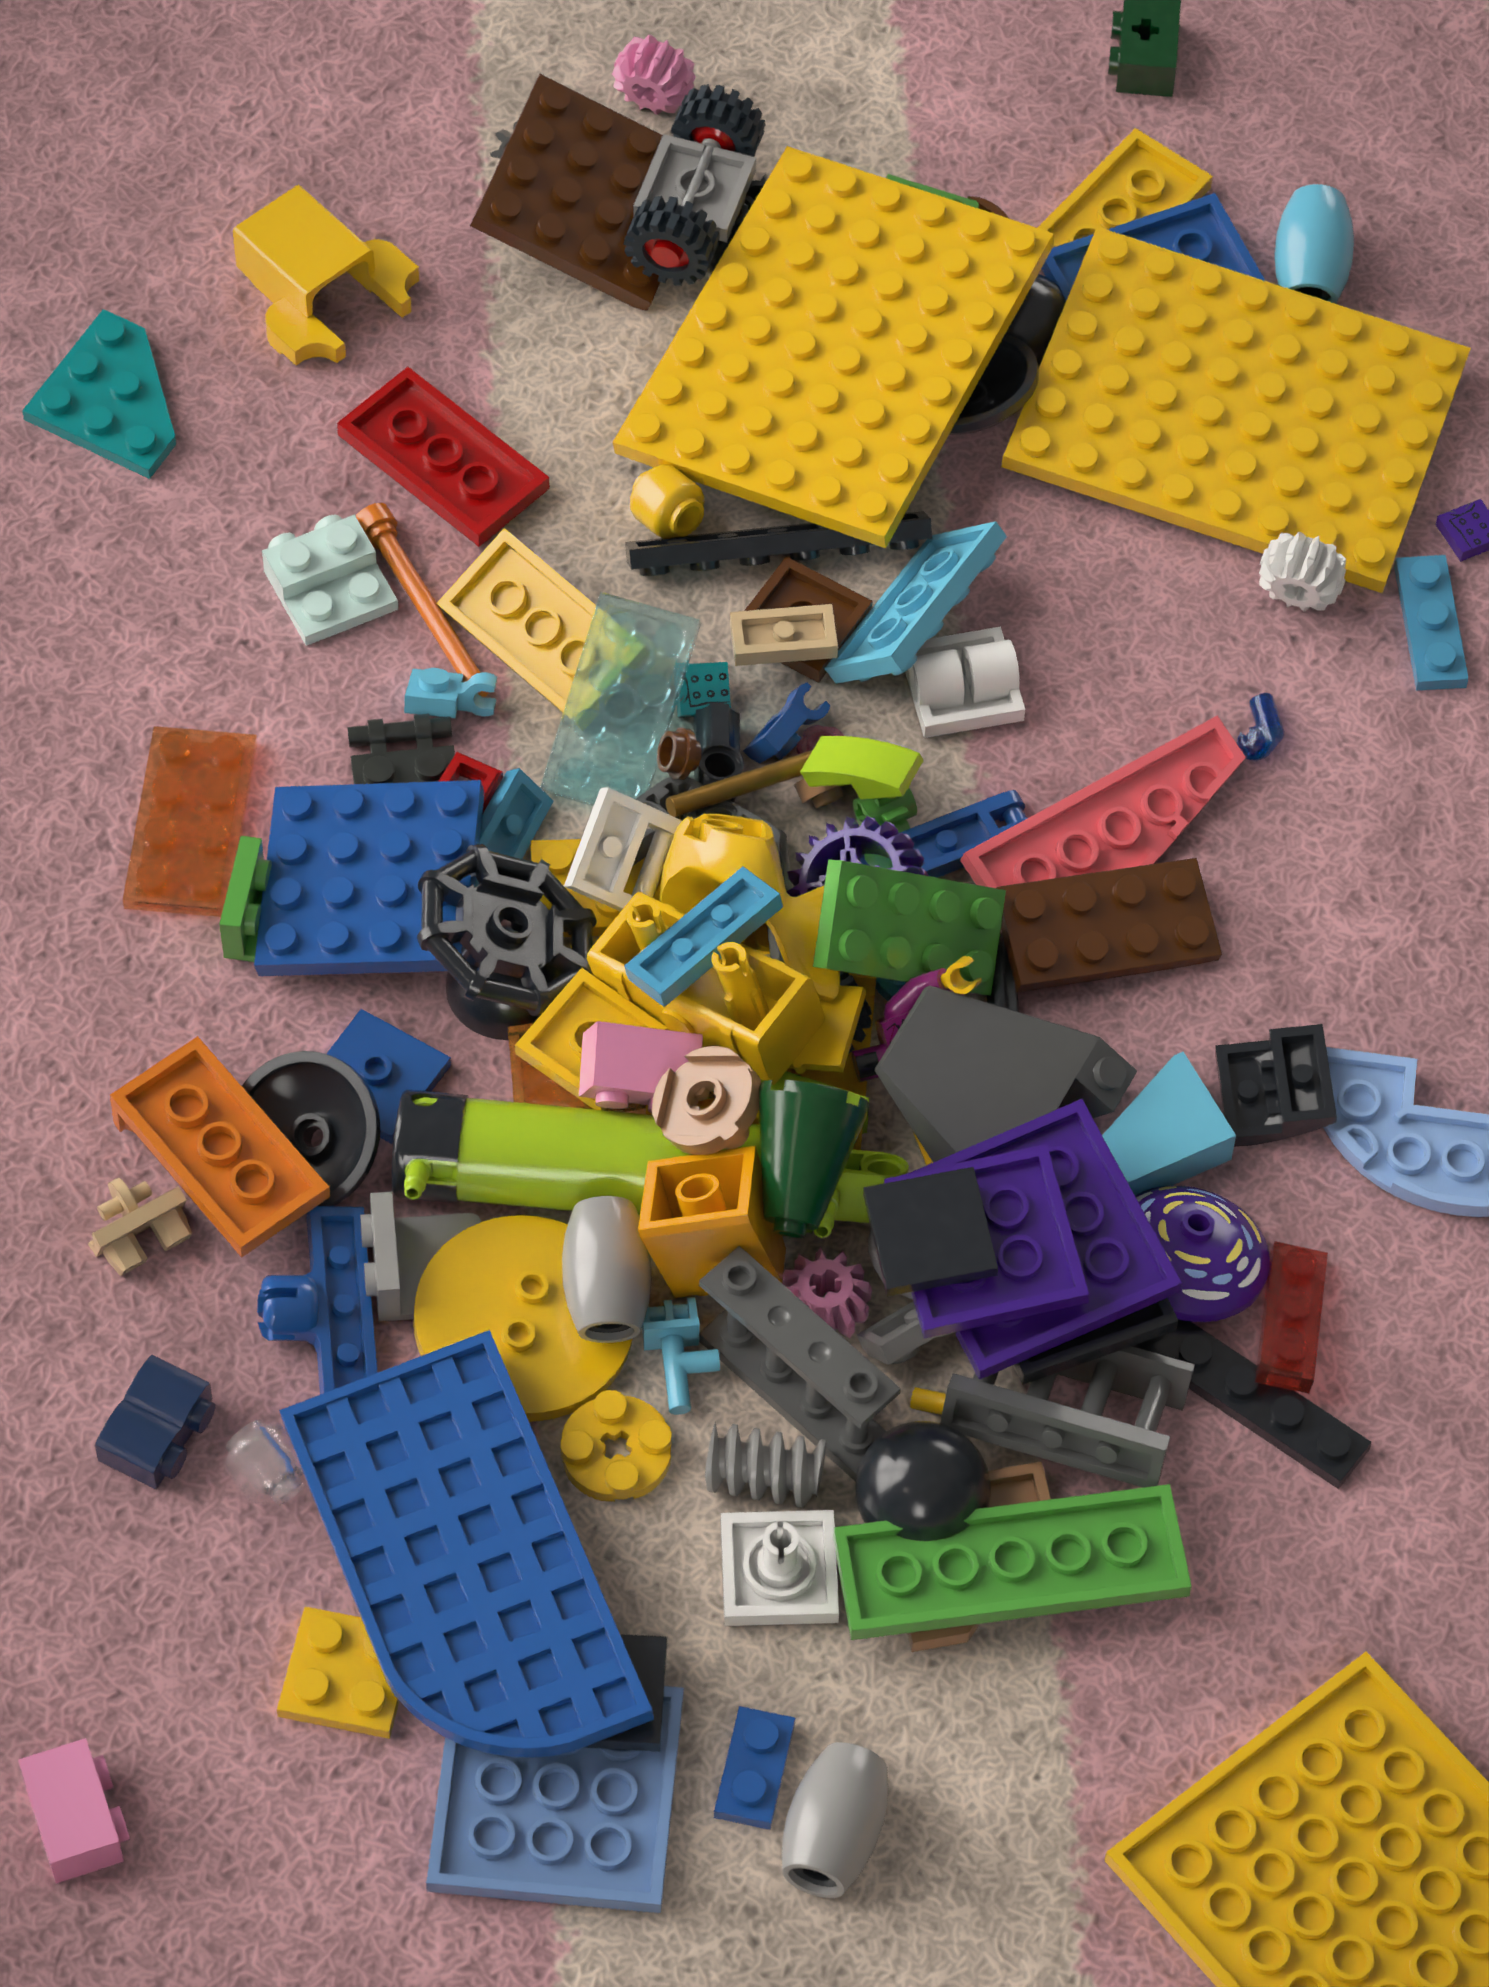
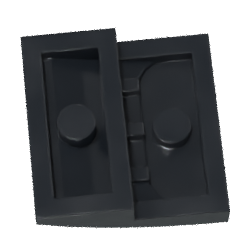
[1215,1024,1337,1147]

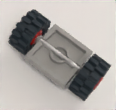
[624,84,766,286]

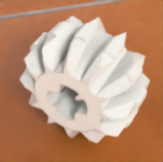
[1259,532,1346,611]

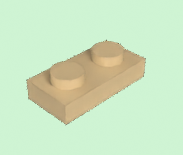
[730,604,838,666]

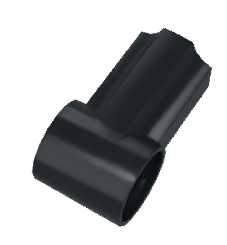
[693,702,744,802]

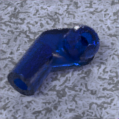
[1237,693,1285,761]

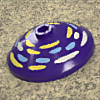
[1135,1186,1270,1322]

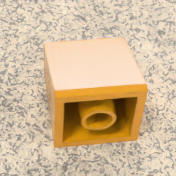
[638,1145,786,1298]

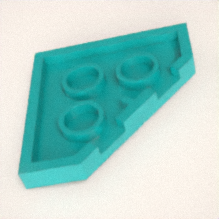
[22,309,177,479]

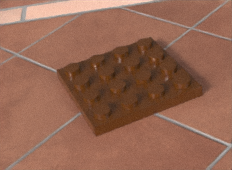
[470,74,663,311]

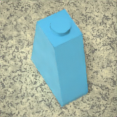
[1102,1051,1236,1195]

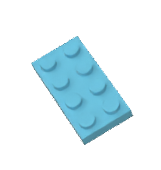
[824,521,1007,684]

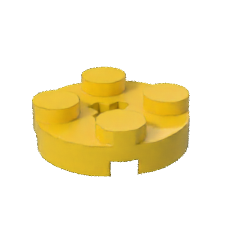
[560,1390,672,1502]

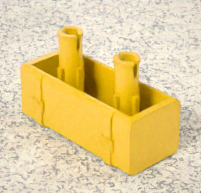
[587,892,825,1085]

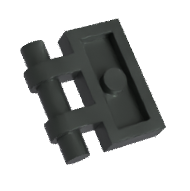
[347,714,455,784]

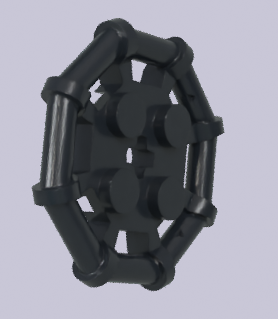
[417,844,597,1016]

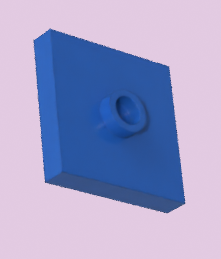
[327,1009,451,1144]

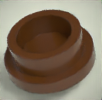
[657,727,701,780]

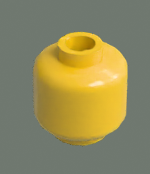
[630,465,704,539]

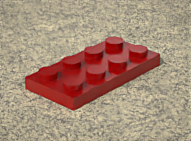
[337,366,550,547]

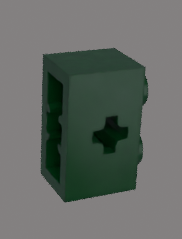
[1108,0,1181,97]

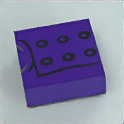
[1435,499,1489,562]

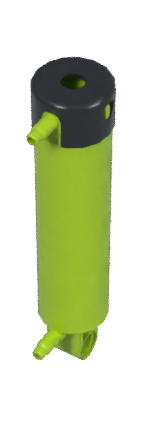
[391,1090,909,1238]

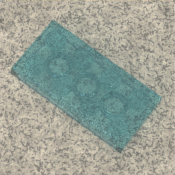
[540,592,701,806]

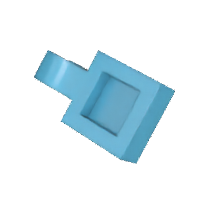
[404,668,497,718]

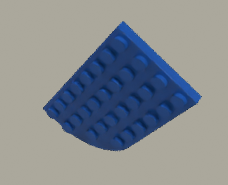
[279,1330,654,1758]

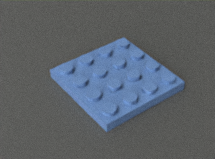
[426,1686,684,1913]

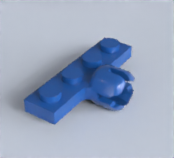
[257,1206,378,1394]

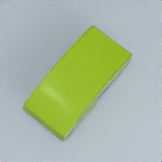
[800,736,924,799]

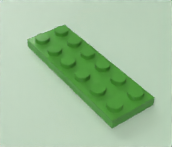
[833,1484,1192,1640]

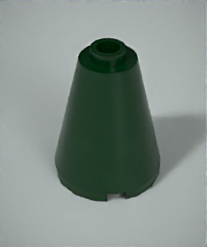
[759,1080,869,1238]

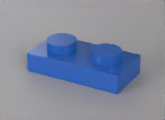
[714,1706,795,1830]

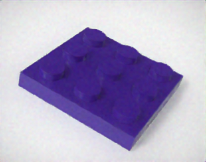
[884,1144,1089,1339]

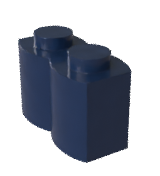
[95,1355,216,1490]

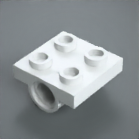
[905,627,1025,738]

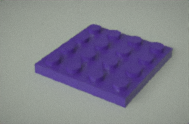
[908,1099,1182,1380]

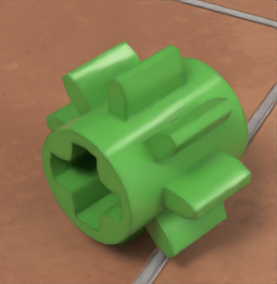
[853,788,917,833]

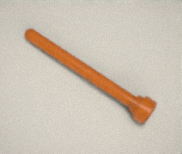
[356,502,489,697]

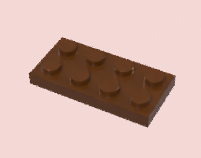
[996,858,1222,992]

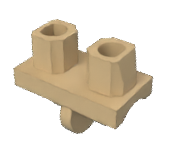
[88,1178,192,1276]

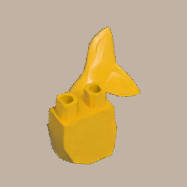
[659,814,840,1002]

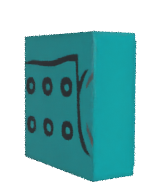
[674,662,731,718]

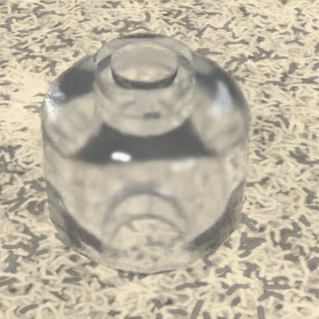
[224,1420,304,1506]

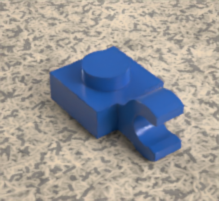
[743,682,830,764]

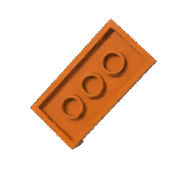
[110,1036,330,1258]

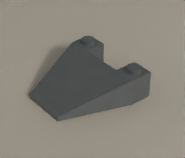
[875,986,1137,1162]

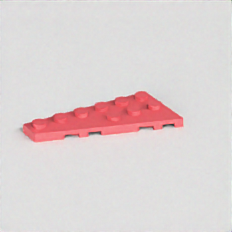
[960,715,1246,888]

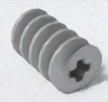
[705,1421,826,1508]

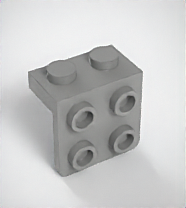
[360,1192,481,1322]

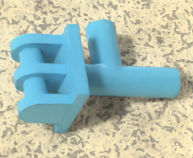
[642,1297,720,1415]

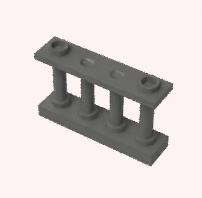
[699,1246,901,1482]
[940,1346,1195,1488]

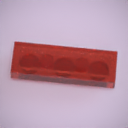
[1255,1241,1328,1394]

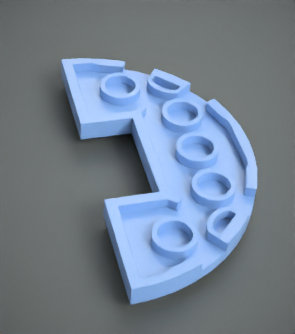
[1323,1047,1489,1217]

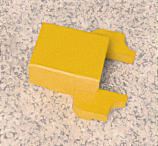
[233,185,420,366]

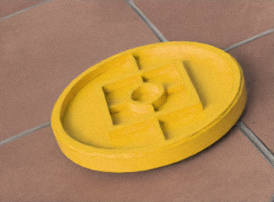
[413,1215,633,1422]

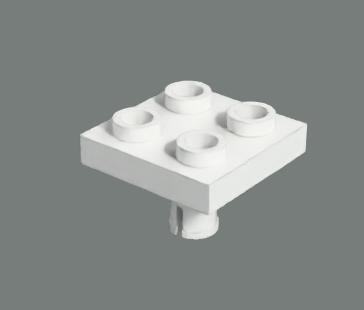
[720,1510,839,1626]

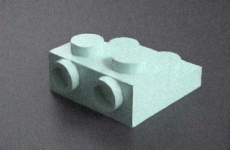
[262,514,398,646]

